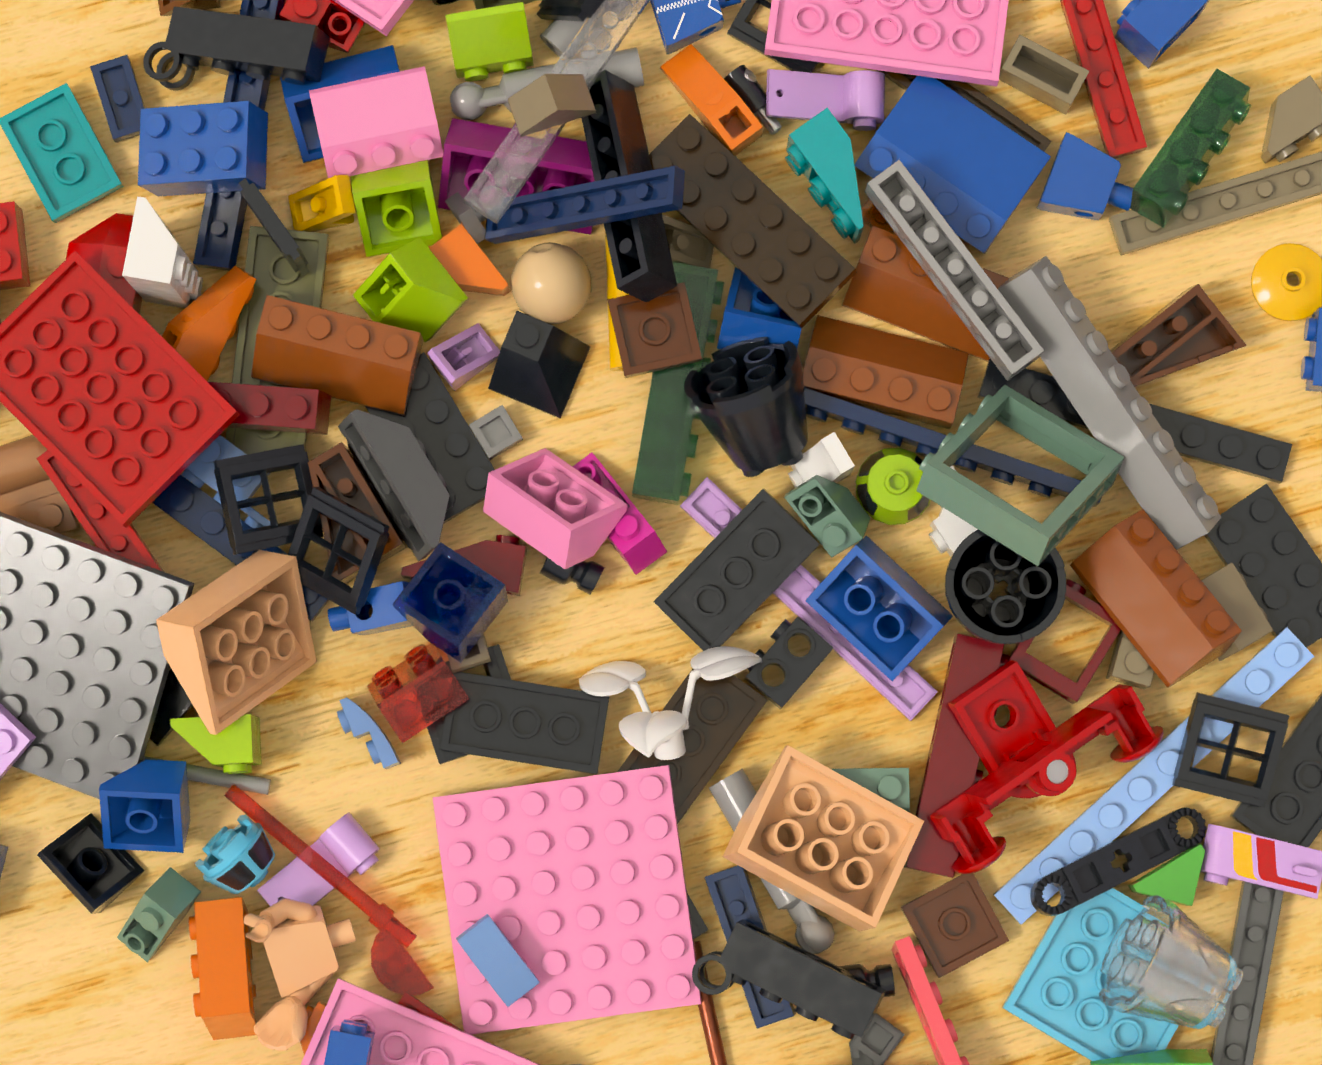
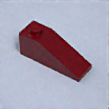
[401,535,527,596]

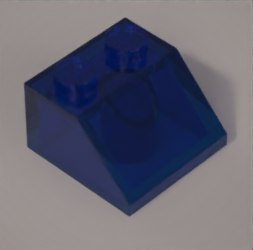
[393,542,508,663]

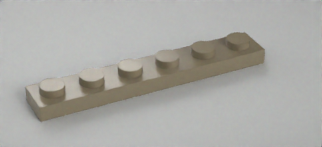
[1109,152,1322,255]

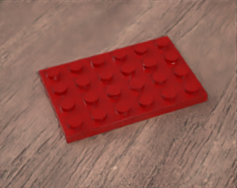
[0,251,240,528]

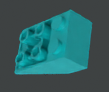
[785,108,864,244]

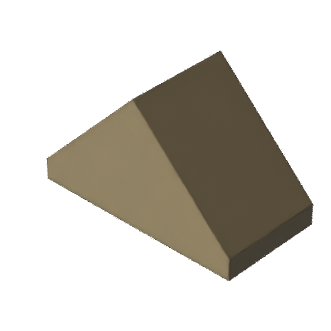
[508,74,596,137]

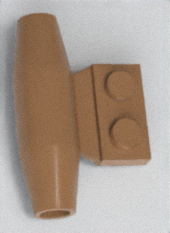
[0,435,80,534]

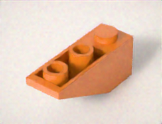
[660,44,763,156]
[162,266,256,381]

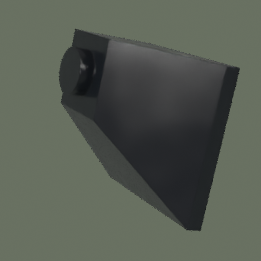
[488,311,591,419]

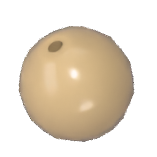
[511,242,592,324]

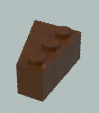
[1110,284,1247,387]
[308,442,407,584]

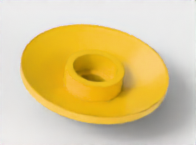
[1251,243,1322,321]

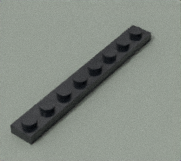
[978,359,1292,484]

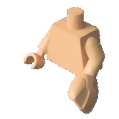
[244,898,356,1051]

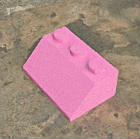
[309,66,443,178]
[483,448,628,569]

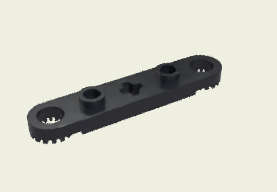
[1030,807,1207,916]

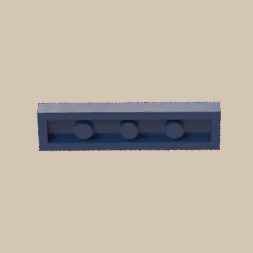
[705,865,796,1028]

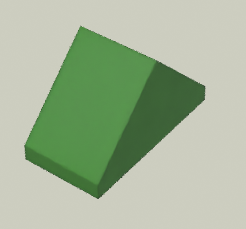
[1128,844,1205,906]

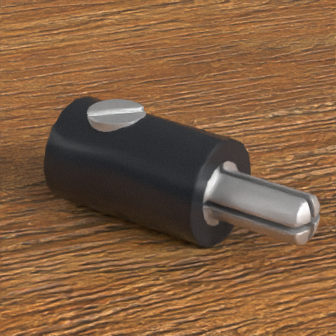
[724,65,782,135]

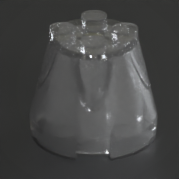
[1099,895,1243,1029]

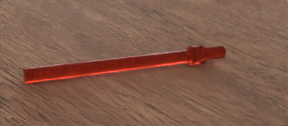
[224,784,417,948]

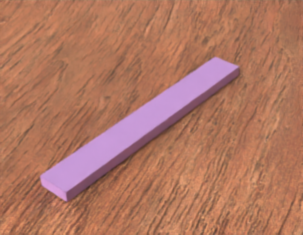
[680,477,937,721]

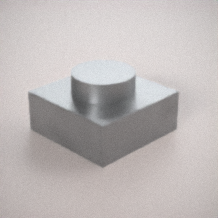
[445,192,486,244]
[469,405,523,460]

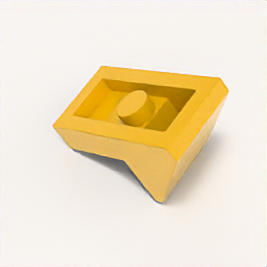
[288,175,355,232]

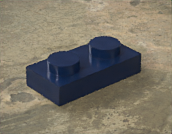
[90,55,146,143]

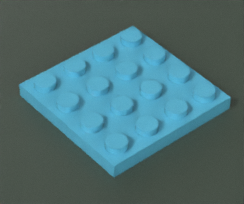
[1002,888,1221,1061]

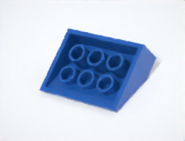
[855,76,1051,254]

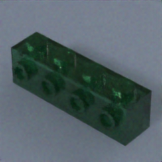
[1130,69,1251,228]

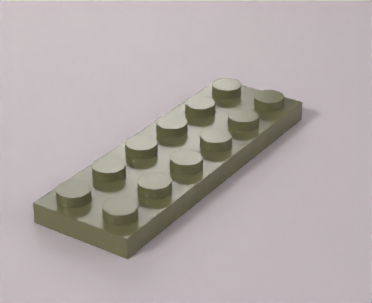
[226,226,329,454]

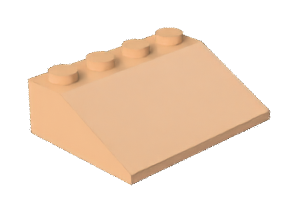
[156,550,317,735]
[723,745,924,932]

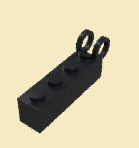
[143,6,330,91]
[692,919,886,1039]

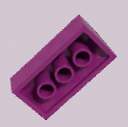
[438,118,595,235]

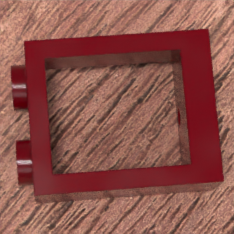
[1008,579,1121,704]

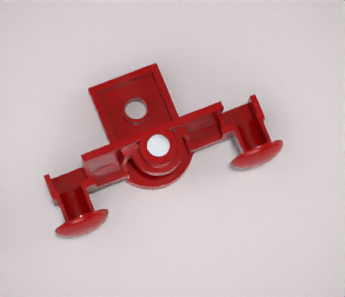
[930,660,1164,874]

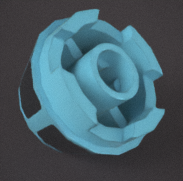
[195,814,275,894]

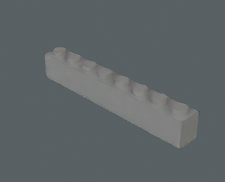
[998,256,1222,550]

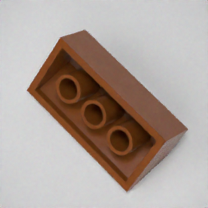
[842,226,1009,362]
[251,295,424,415]
[803,315,969,429]
[1070,509,1242,688]

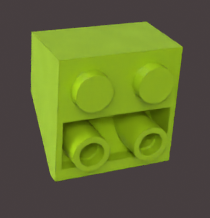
[353,237,468,342]

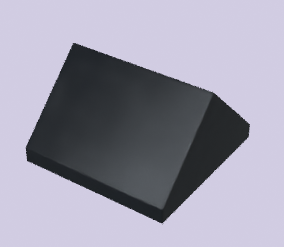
[37,813,144,914]

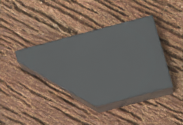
[849,1013,905,1065]

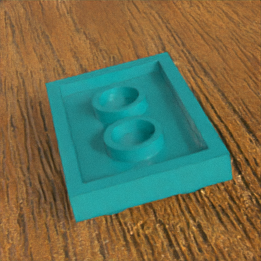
[0,83,124,223]

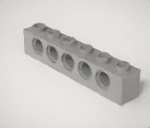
[865,160,1044,381]

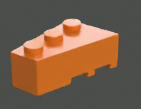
[189,897,257,1040]

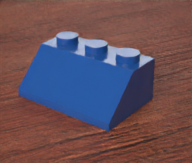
[280,45,400,163]
[805,535,953,681]

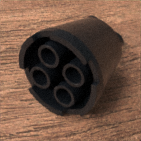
[684,337,808,477]
[945,530,1066,644]

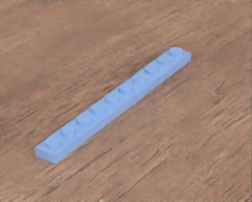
[993,627,1314,925]

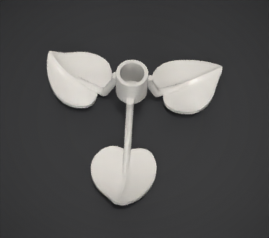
[579,646,762,760]

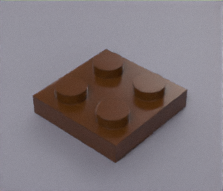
[607,282,702,378]
[901,873,1009,978]

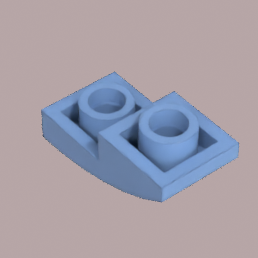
[337,697,401,769]
[456,914,540,1007]

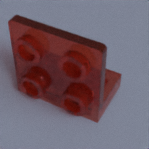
[367,643,469,743]

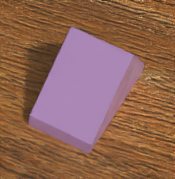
[427,323,500,391]

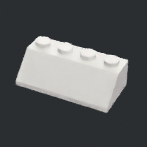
[122,196,203,308]

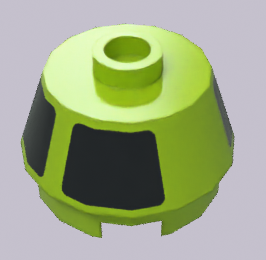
[855,448,930,525]

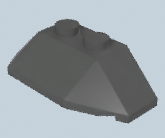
[338,409,450,561]

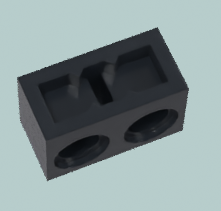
[745,617,833,710]

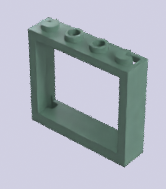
[916,385,1125,566]

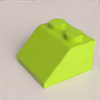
[445,2,534,82]
[351,160,442,257]
[170,714,262,774]

